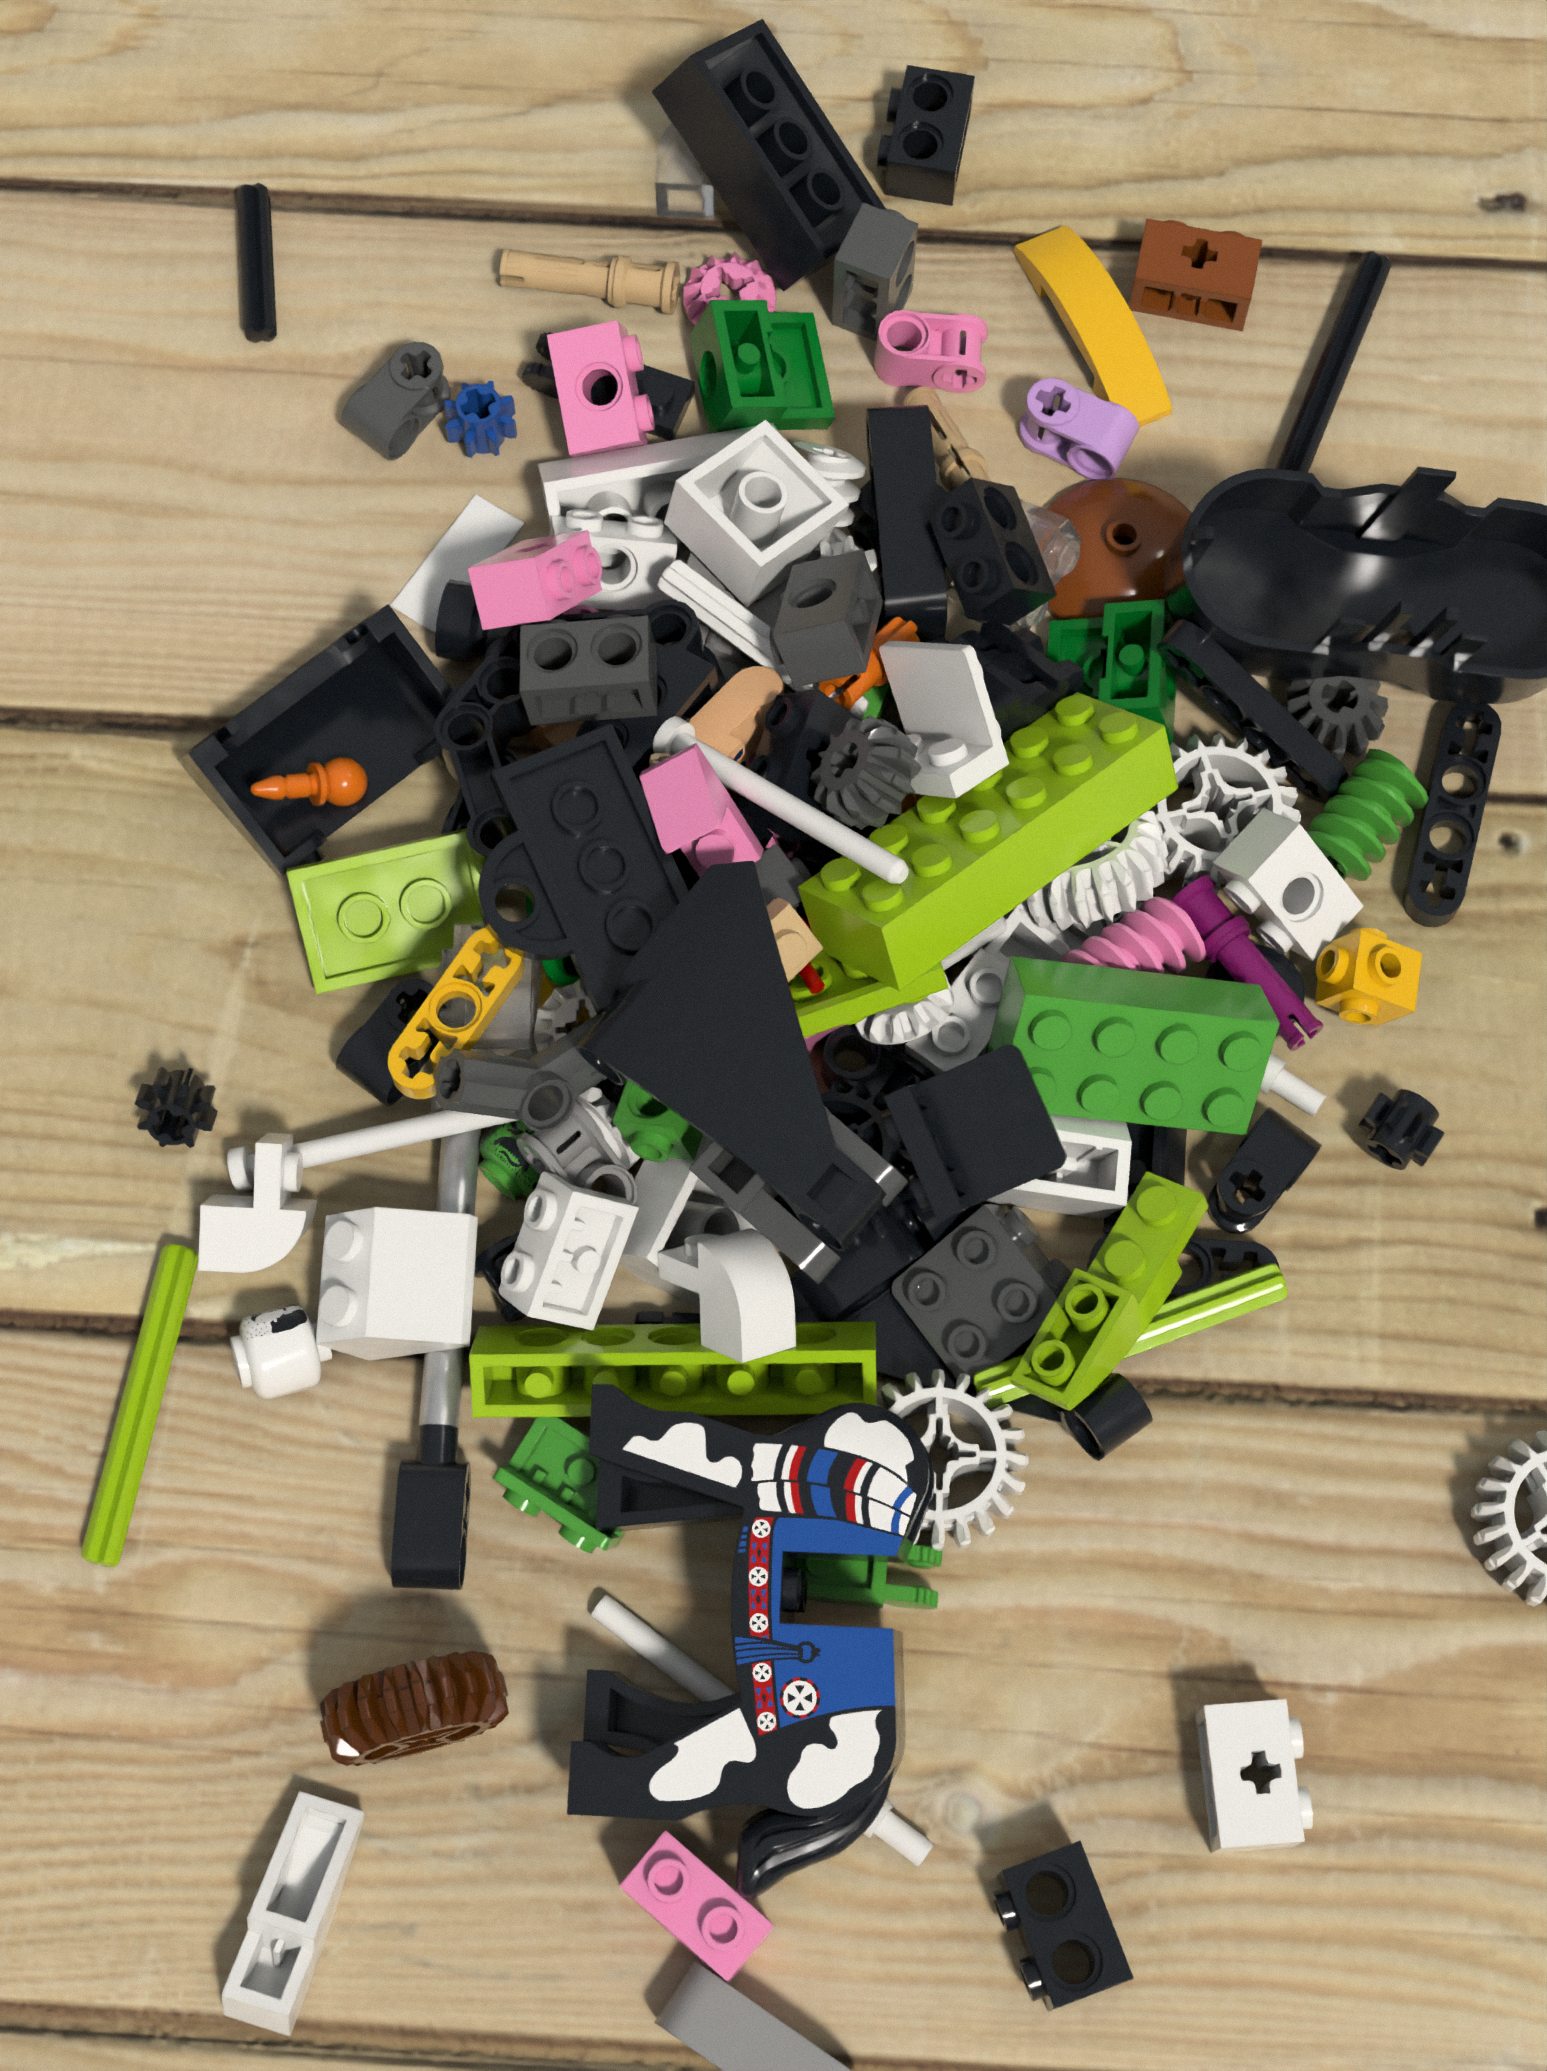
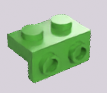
[493,1417,626,1554]

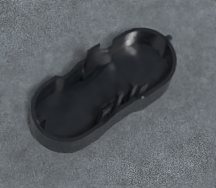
[1164,467,1547,704]

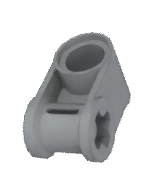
[516,1101,638,1204]

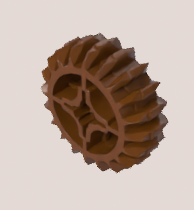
[319,1651,509,1766]

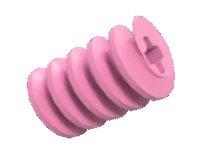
[1060,896,1206,975]

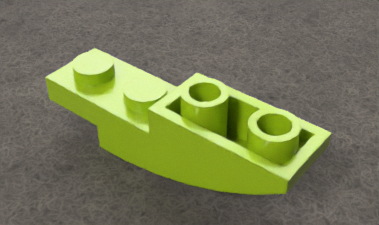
[1009,1171,1209,1411]

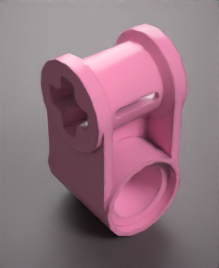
[873,310,988,393]

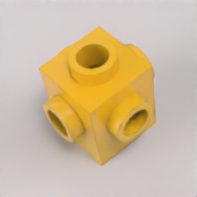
[1315,928,1422,1026]

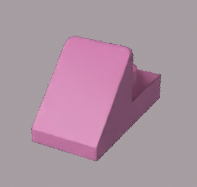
[639,743,764,878]

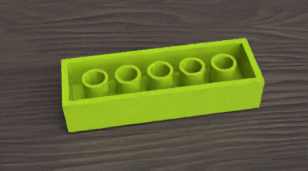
[798,692,1178,991]

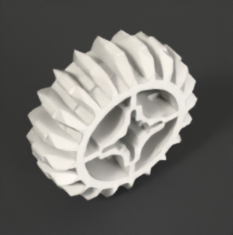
[1148,732,1301,895]
[1015,811,1168,931]
[877,1369,1029,1551]
[1471,1430,1547,1607]

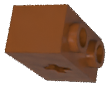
[1129,218,1262,331]

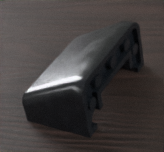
[177,604,471,877]

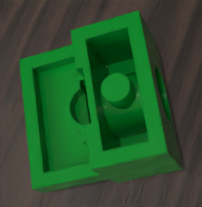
[689,300,835,434]
[1047,599,1177,744]

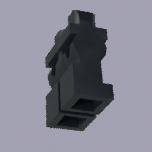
[891,622,1084,741]

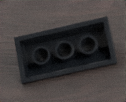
[652,19,886,292]

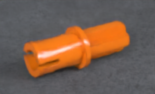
[819,617,920,710]

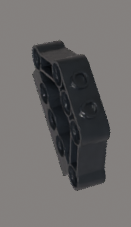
[434,600,720,874]

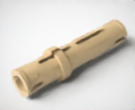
[902,386,992,492]

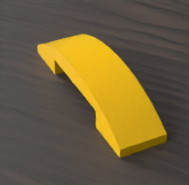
[1014,225,1173,427]

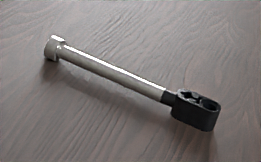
[391,1095,481,1590]

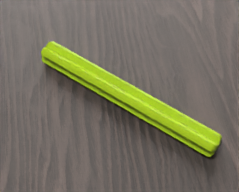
[81,1244,199,1567]
[973,1263,1288,1409]

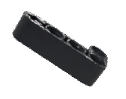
[866,405,947,642]

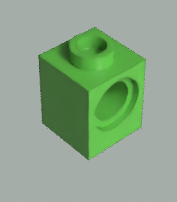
[612,1080,703,1162]

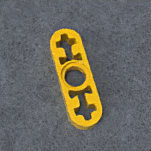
[388,928,525,1099]

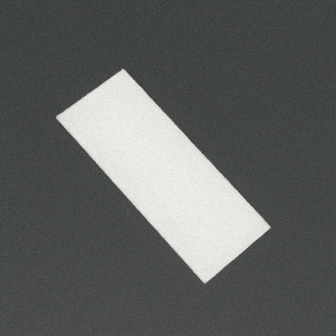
[390,494,524,633]

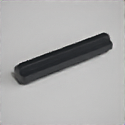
[237,183,277,343]

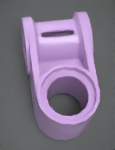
[1019,378,1139,480]

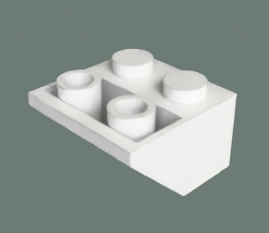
[983,1115,1132,1219]

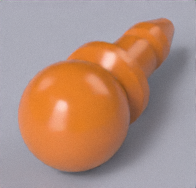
[250,757,368,807]

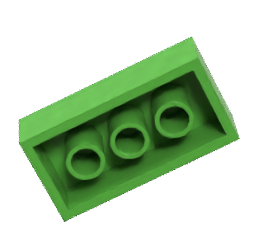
[986,956,1280,1135]

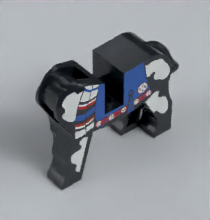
[567,1384,934,1899]

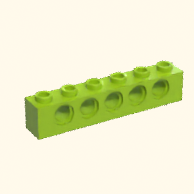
[469,1321,877,1418]

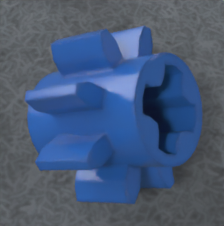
[444,381,517,458]

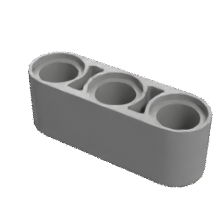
[654,1961,851,2071]

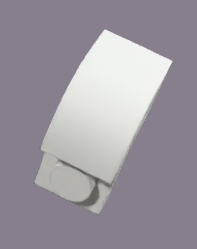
[198,1133,317,1273]
[658,1228,796,1363]

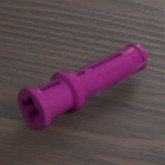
[1172,875,1324,1051]

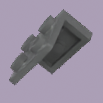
[892,1204,1072,1385]

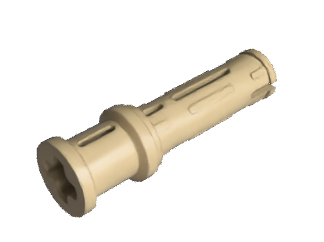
[500,248,680,315]

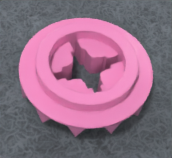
[683,252,776,326]

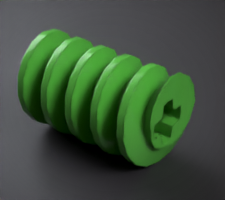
[1307,749,1429,881]

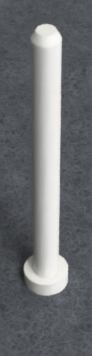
[653,716,909,884]
[227,1110,517,1193]

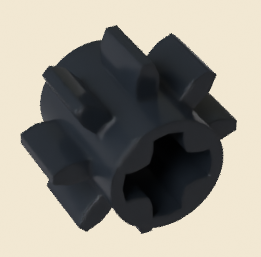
[135,1067,218,1148]
[1359,1089,1444,1170]

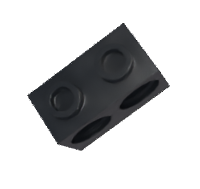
[876,65,975,206]
[925,477,1057,626]
[991,1840,1134,2012]

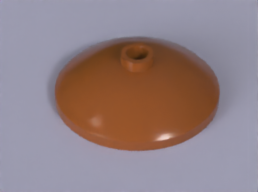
[1033,478,1191,623]

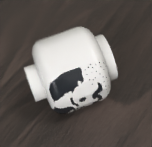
[230,1305,332,1399]

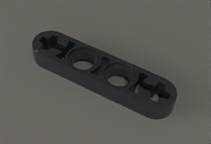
[1157,619,1349,803]
[1403,702,1501,928]

